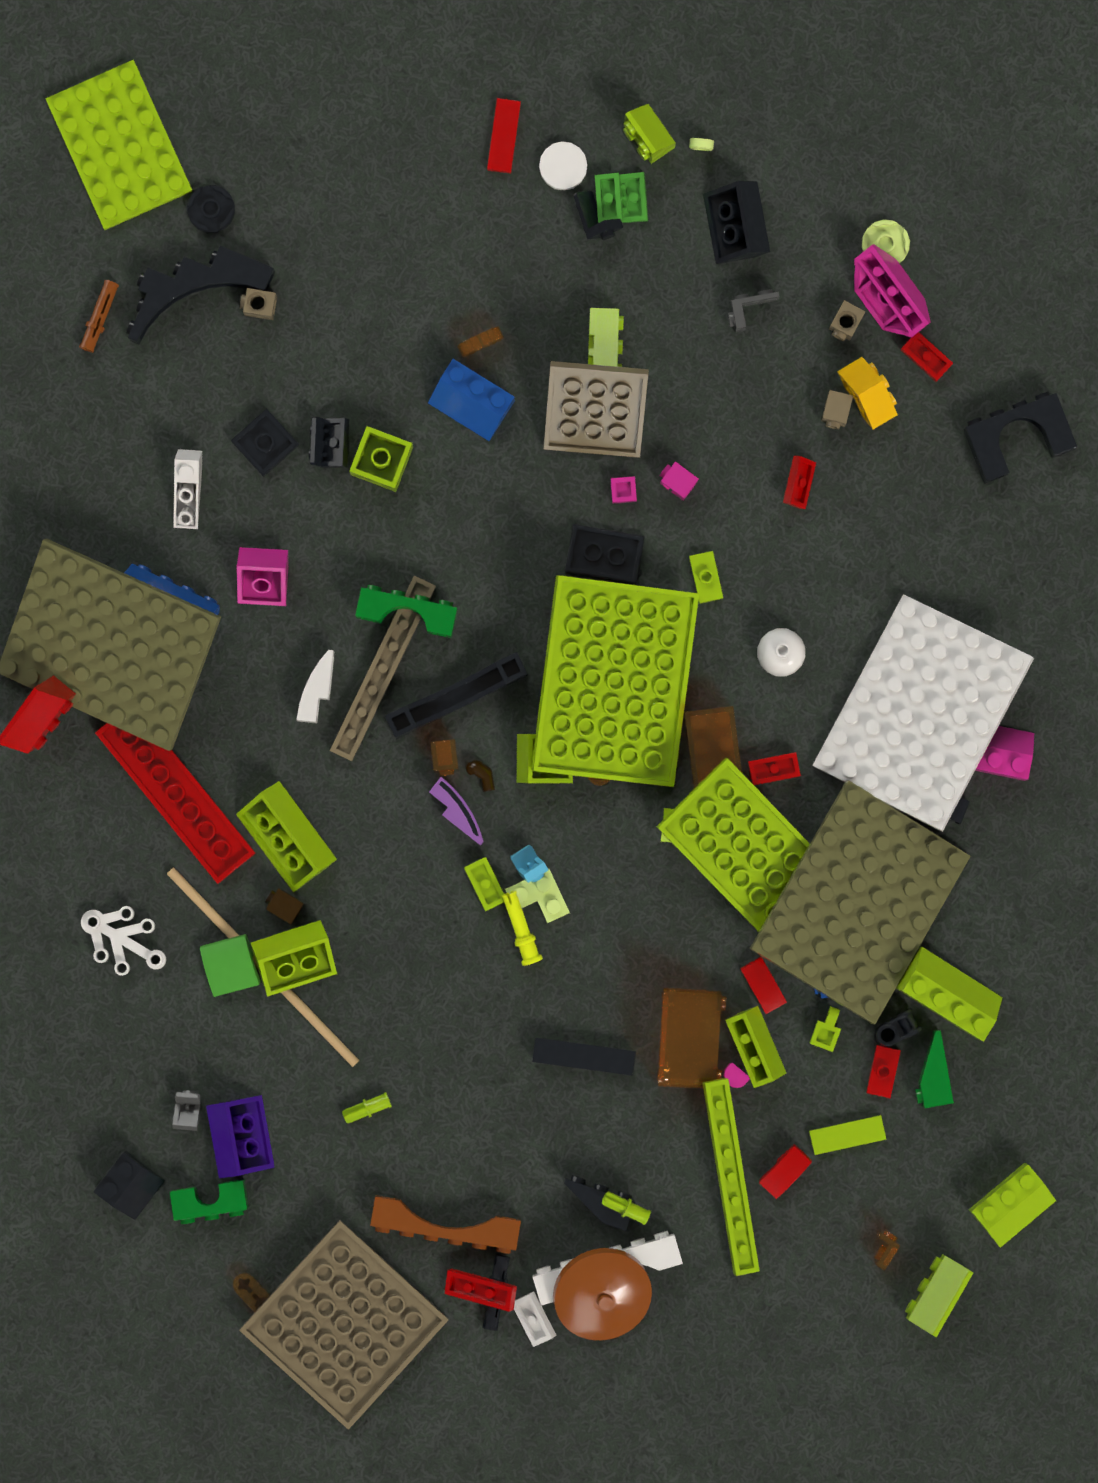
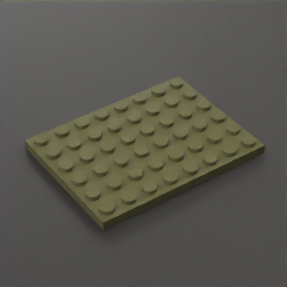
[0,538,221,751]
[749,780,971,1024]

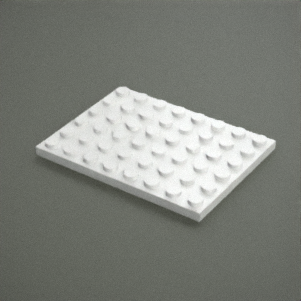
[813,594,1034,832]

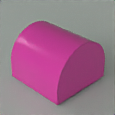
[723,1062,750,1088]

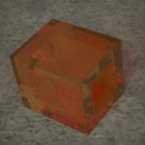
[430,739,459,776]

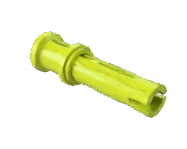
[501,890,543,966]

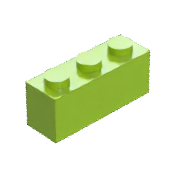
[725,1006,786,1088]

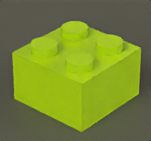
[349,426,413,492]

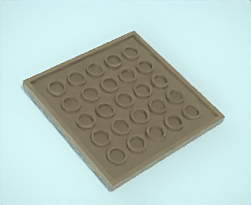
[239,1220,449,1430]

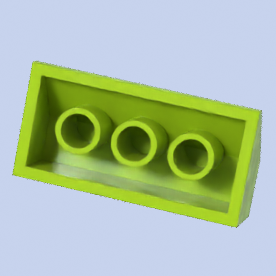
[236,781,337,893]
[896,947,1003,1042]

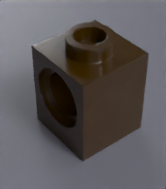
[265,888,304,925]

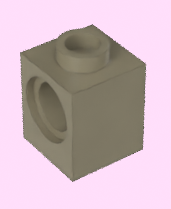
[240,288,277,320]
[829,300,865,341]
[821,390,853,429]

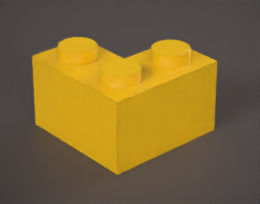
[837,357,898,429]

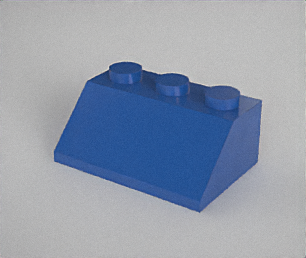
[428,359,515,441]

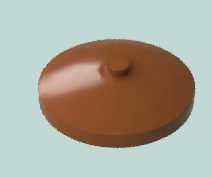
[553,1248,652,1340]

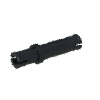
[482,1254,510,1331]

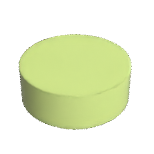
[689,138,714,151]

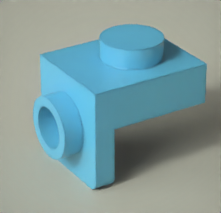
[510,845,548,883]

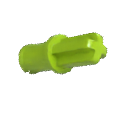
[342,1092,392,1123]
[602,1192,651,1225]

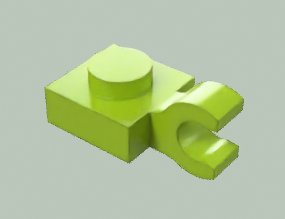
[809,1006,841,1052]

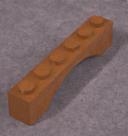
[370,1195,521,1254]

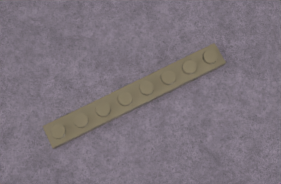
[330,576,436,761]

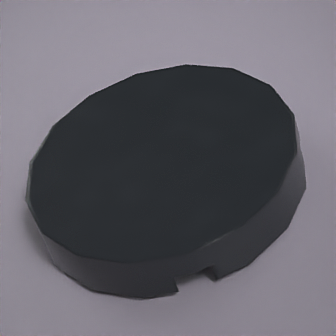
[187,185,235,233]

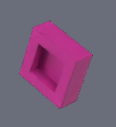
[611,476,637,504]

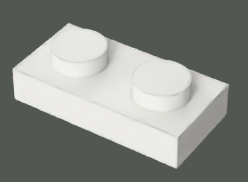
[514,1291,556,1347]

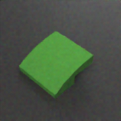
[595,172,648,223]
[200,934,261,997]

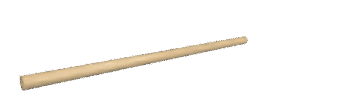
[167,867,360,1067]

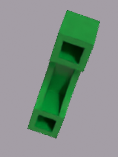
[355,585,458,638]

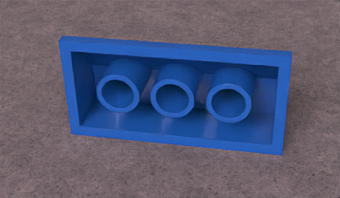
[124,564,220,615]

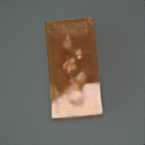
[684,706,742,790]

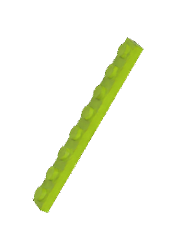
[702,1078,760,1276]

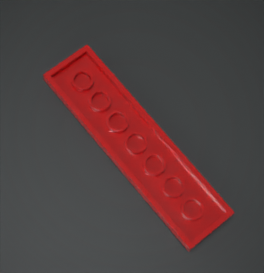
[95,723,256,884]

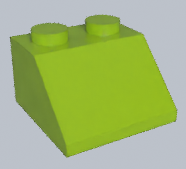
[517,734,573,783]

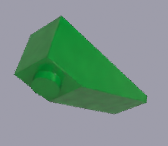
[915,1030,954,1108]

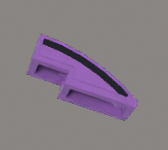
[429,777,484,846]

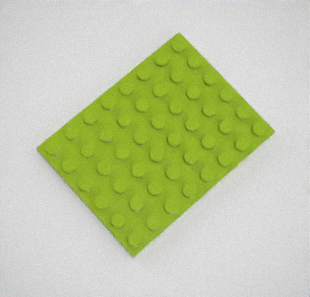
[531,575,699,787]

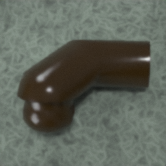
[466,760,495,792]

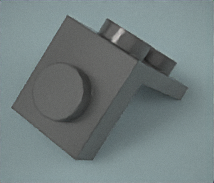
[728,289,780,332]

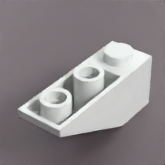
[174,449,202,529]

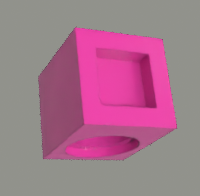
[660,462,699,501]

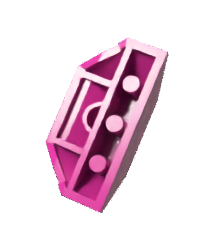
[854,244,931,337]

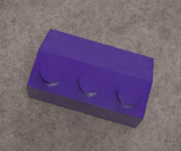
[206,1095,275,1178]

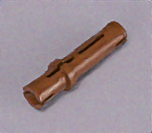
[79,280,119,353]

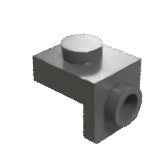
[172,1090,201,1131]

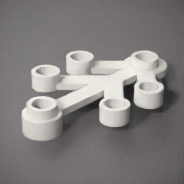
[81,906,166,975]

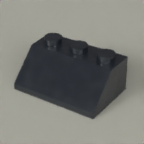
[703,181,770,264]

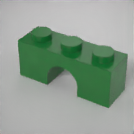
[170,1179,249,1224]

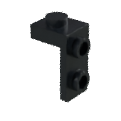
[573,191,623,240]

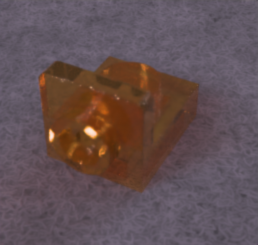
[874,1230,900,1271]

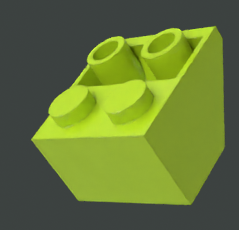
[623,104,676,164]

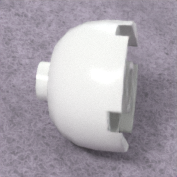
[757,628,805,676]

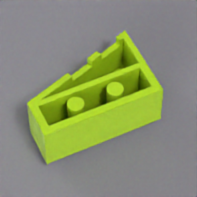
[588,308,624,367]

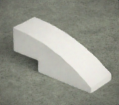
[297,650,335,723]

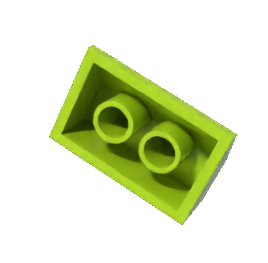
[251,920,337,997]
[969,1163,1056,1248]
[905,1254,973,1337]

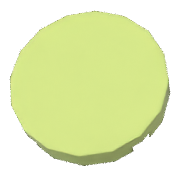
[862,220,910,263]

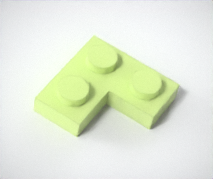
[505,869,570,923]

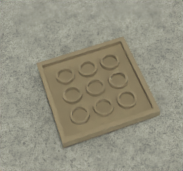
[544,361,649,458]

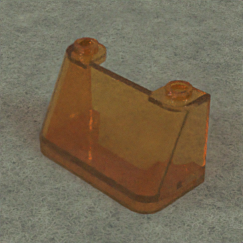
[657,987,726,1088]

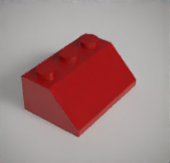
[0,675,76,754]

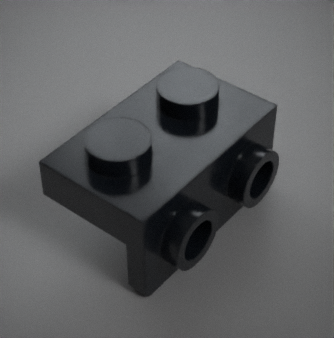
[309,417,349,468]

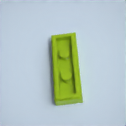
[809,1115,886,1155]

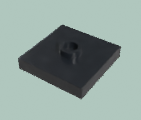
[231,408,299,477]

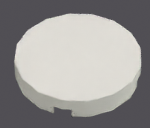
[539,142,587,190]

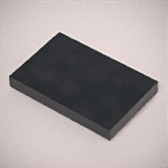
[565,524,645,584]

